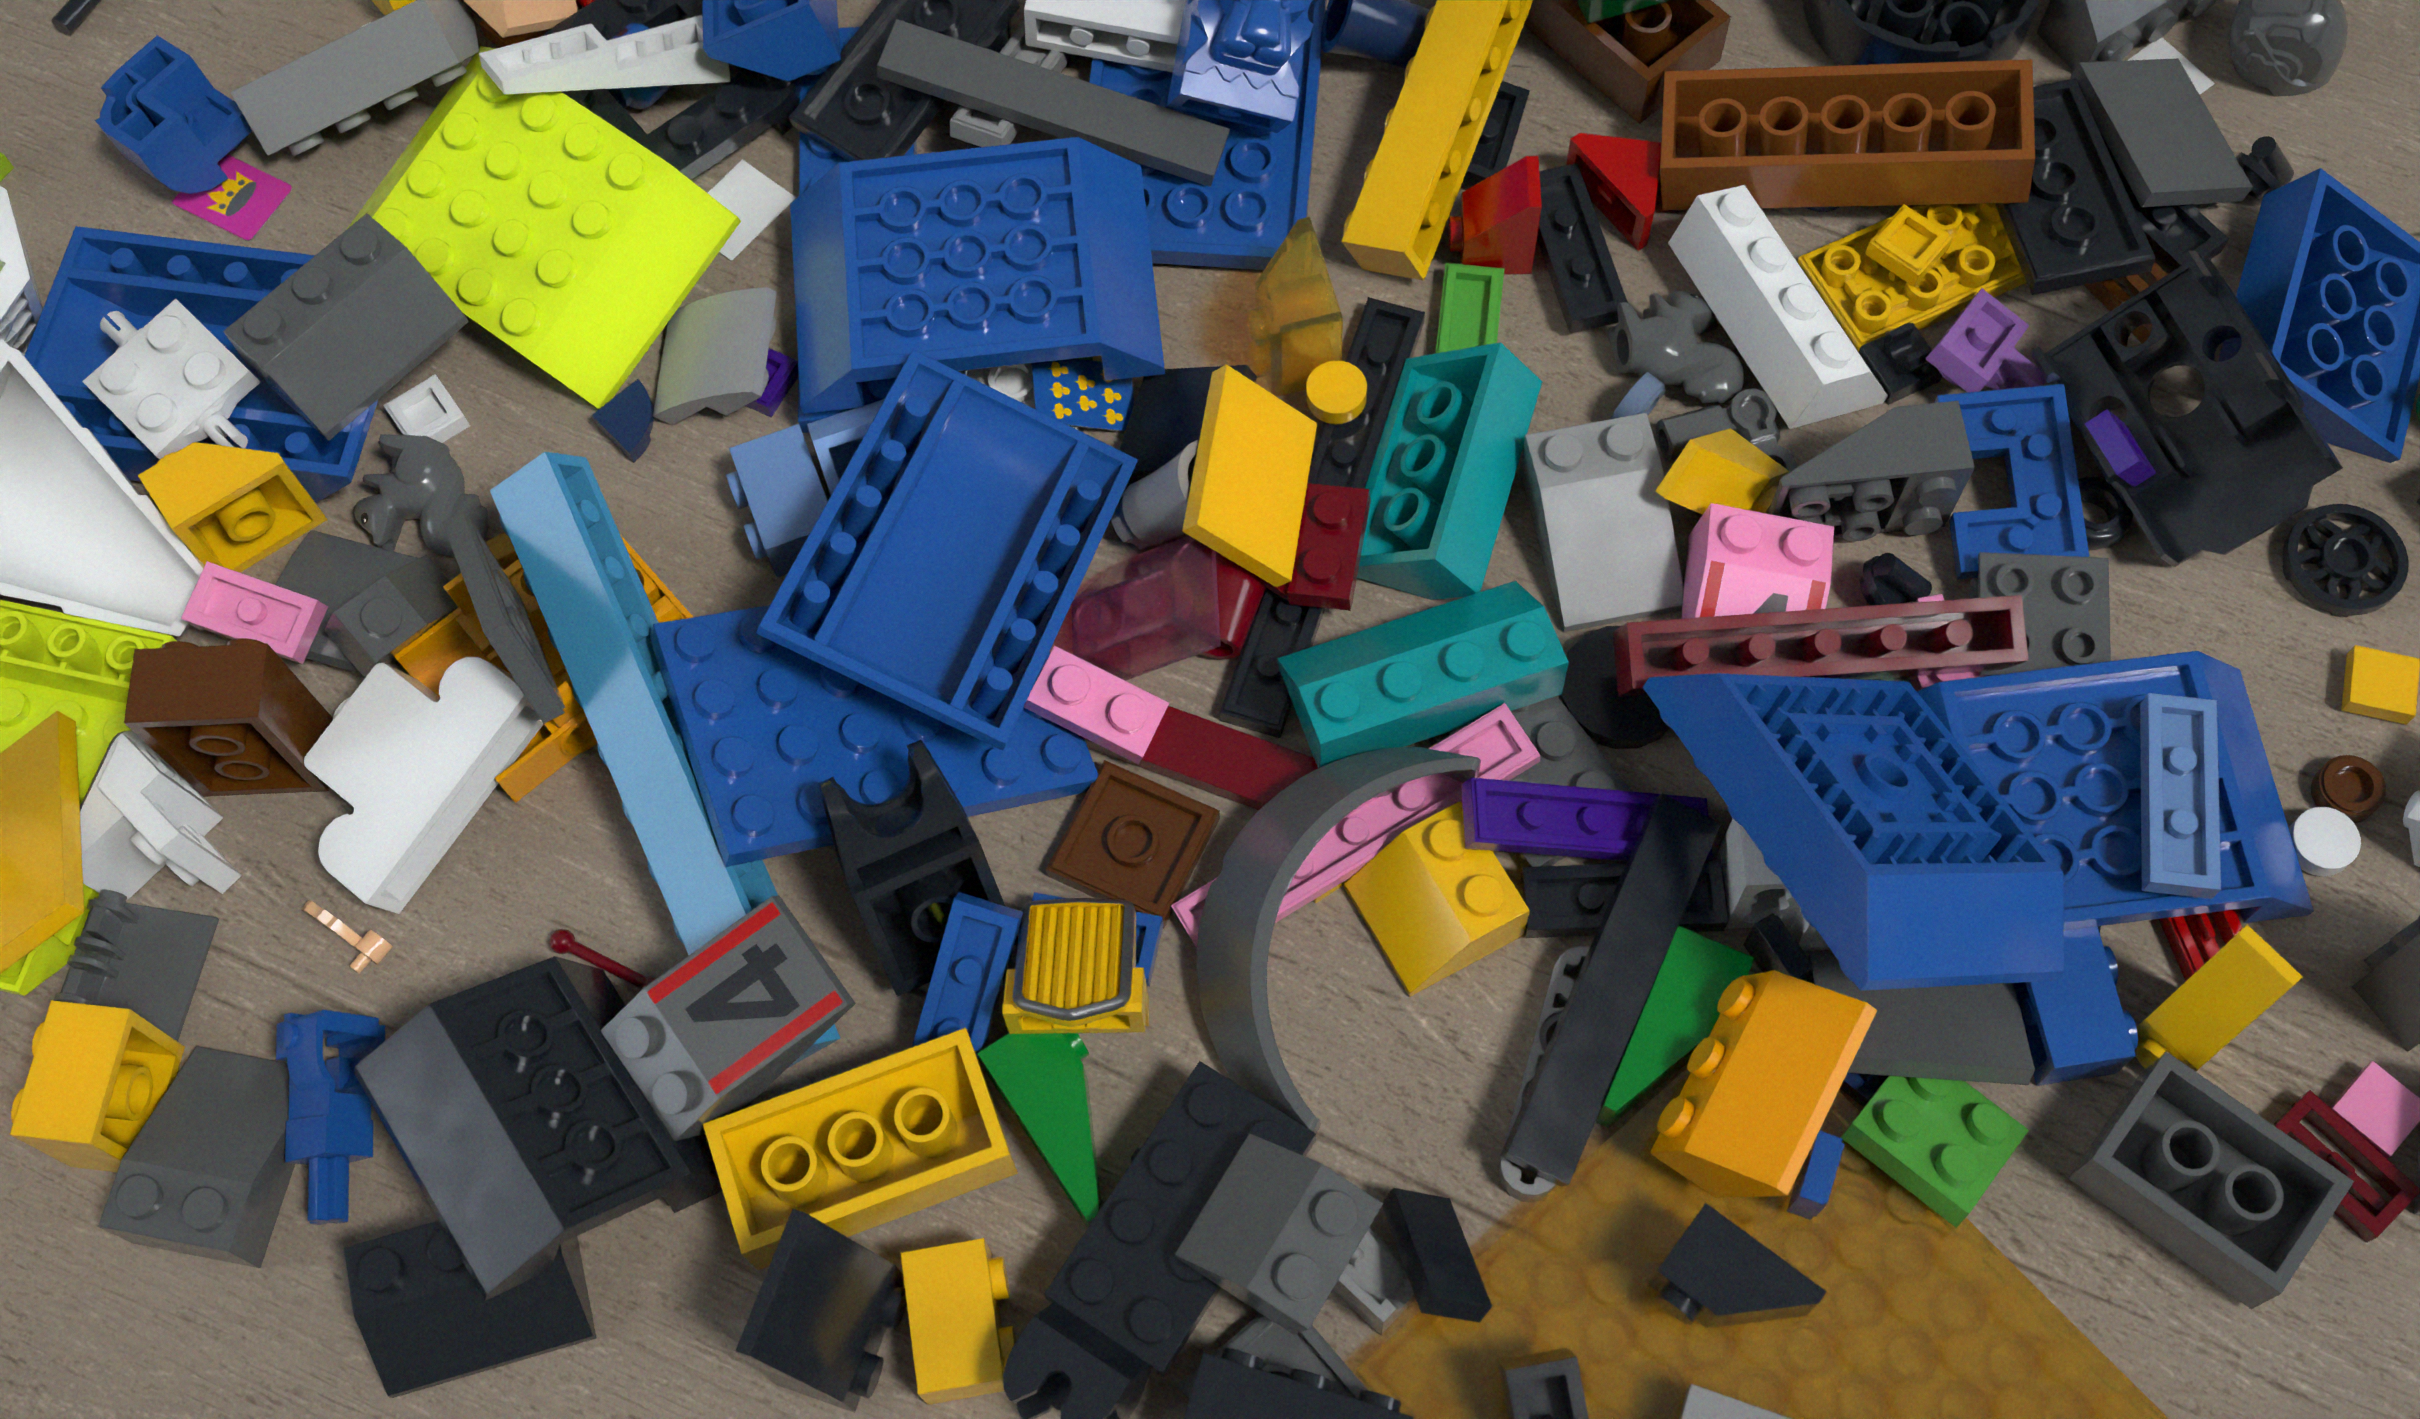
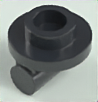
[2236,136,2294,200]
[1860,553,1932,606]

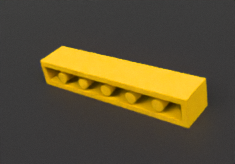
[1341,0,1533,280]

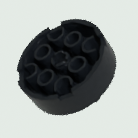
[1803,0,2041,66]

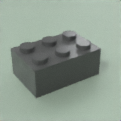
[2068,1051,2354,1309]

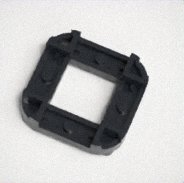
[542,0,802,180]

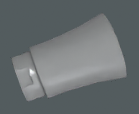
[1111,440,1199,549]

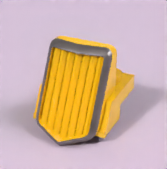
[1002,898,1149,1034]

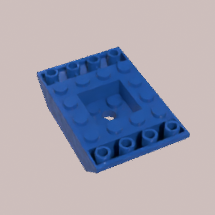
[1643,673,2064,991]

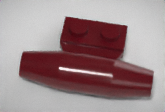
[1190,483,1371,659]

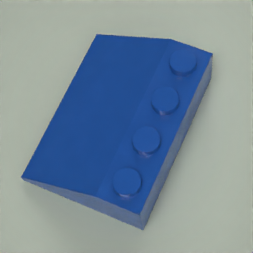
[2218,168,2420,463]

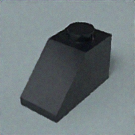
[1648,1203,1827,1328]

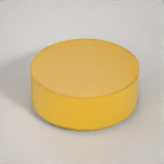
[1306,361,1367,424]

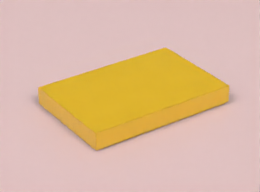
[1182,364,1317,587]

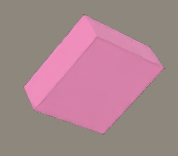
[2330,1061,2420,1159]

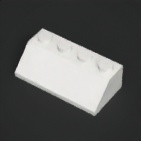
[1668,185,1888,429]

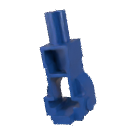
[276,1010,385,1225]

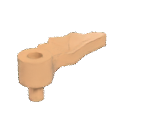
[301,900,393,974]

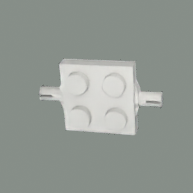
[82,299,260,459]

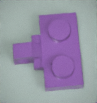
[1926,288,2046,393]

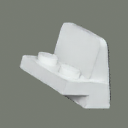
[80,730,242,900]

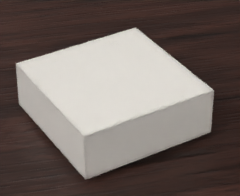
[384,374,470,443]

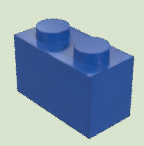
[2014,926,2138,1086]

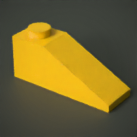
[2135,925,2303,1071]

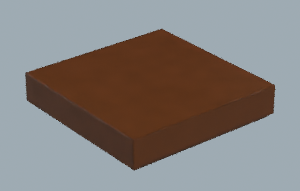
[1046,760,1220,929]

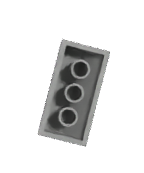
[230,0,479,156]

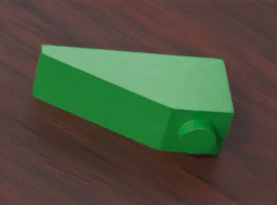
[1596,926,1754,1128]
[977,1033,1102,1228]

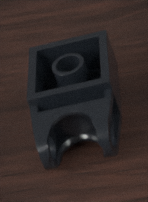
[818,739,1018,996]

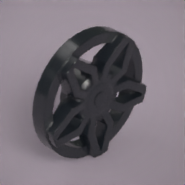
[2282,504,2409,618]

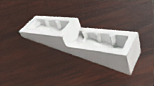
[479,15,730,94]

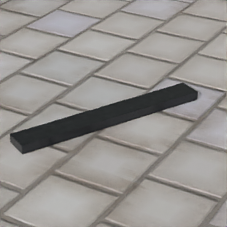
[1220,297,1425,738]

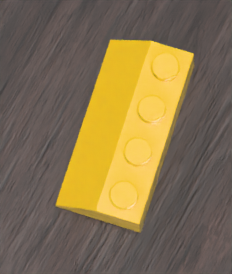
[703,1028,1018,1270]

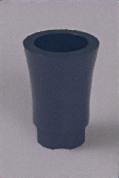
[1321,0,1430,69]

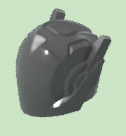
[2229,0,2348,96]

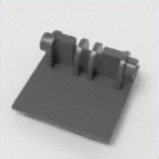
[1969,552,2111,676]
[53,889,219,1042]

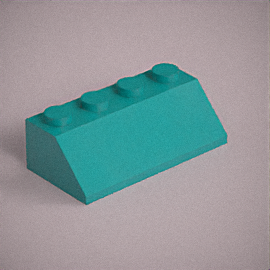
[1357,342,1542,600]
[1277,581,1569,768]

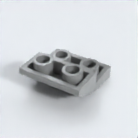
[653,287,777,425]

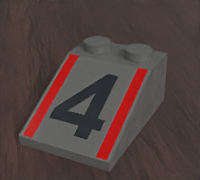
[601,896,856,1141]

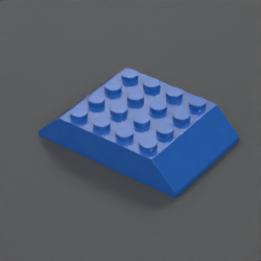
[25,226,379,503]
[756,349,1138,751]

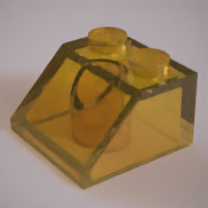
[1247,217,1343,397]

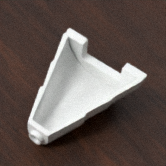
[0,338,204,636]

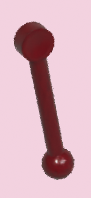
[549,929,656,989]

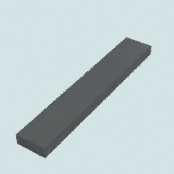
[877,19,1230,187]

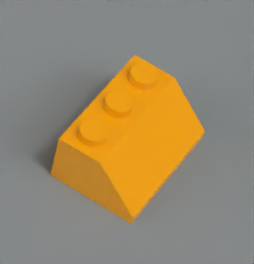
[1650,970,1877,1198]

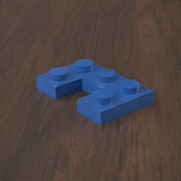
[1934,384,2090,580]

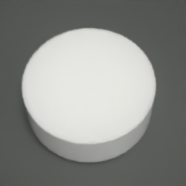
[2289,807,2361,876]

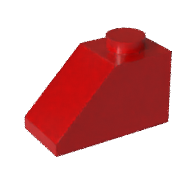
[1449,156,1542,275]

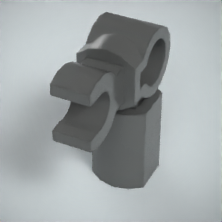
[1656,389,1797,472]

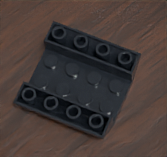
[354,956,722,1301]

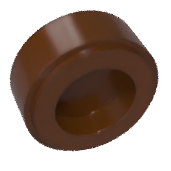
[2311,755,2386,823]

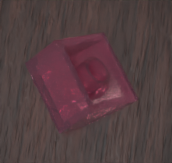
[1071,535,1221,681]

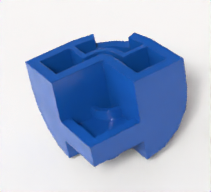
[95,35,253,194]

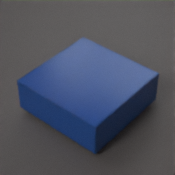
[1787,1130,1845,1220]

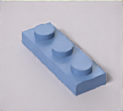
[2140,693,2221,899]

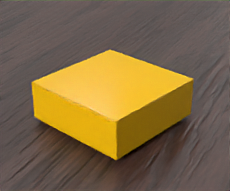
[1865,204,1954,287]
[2341,645,2420,725]

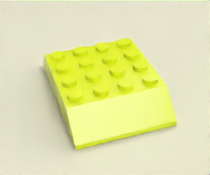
[345,46,741,409]

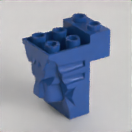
[1167,0,1318,133]

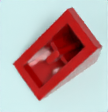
[1566,133,1661,251]

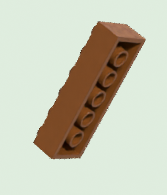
[1660,59,2035,210]

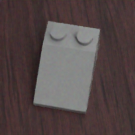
[1519,413,1684,632]

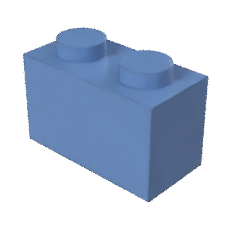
[726,424,828,577]

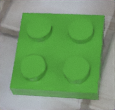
[1841,1076,2029,1228]

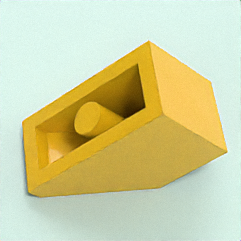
[1655,428,1790,515]

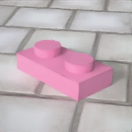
[181,561,328,664]
[1024,646,1169,765]

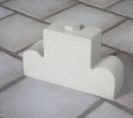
[304,657,543,914]

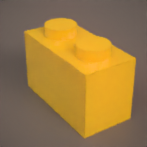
[901,1238,1017,1405]

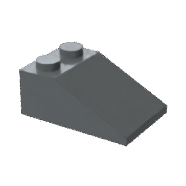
[98,1046,295,1268]

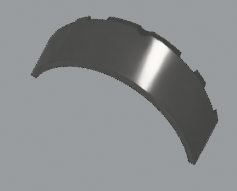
[1197,747,1481,1134]

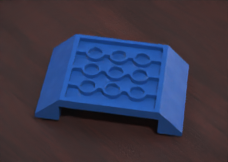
[790,137,1165,414]
[1917,651,2314,930]

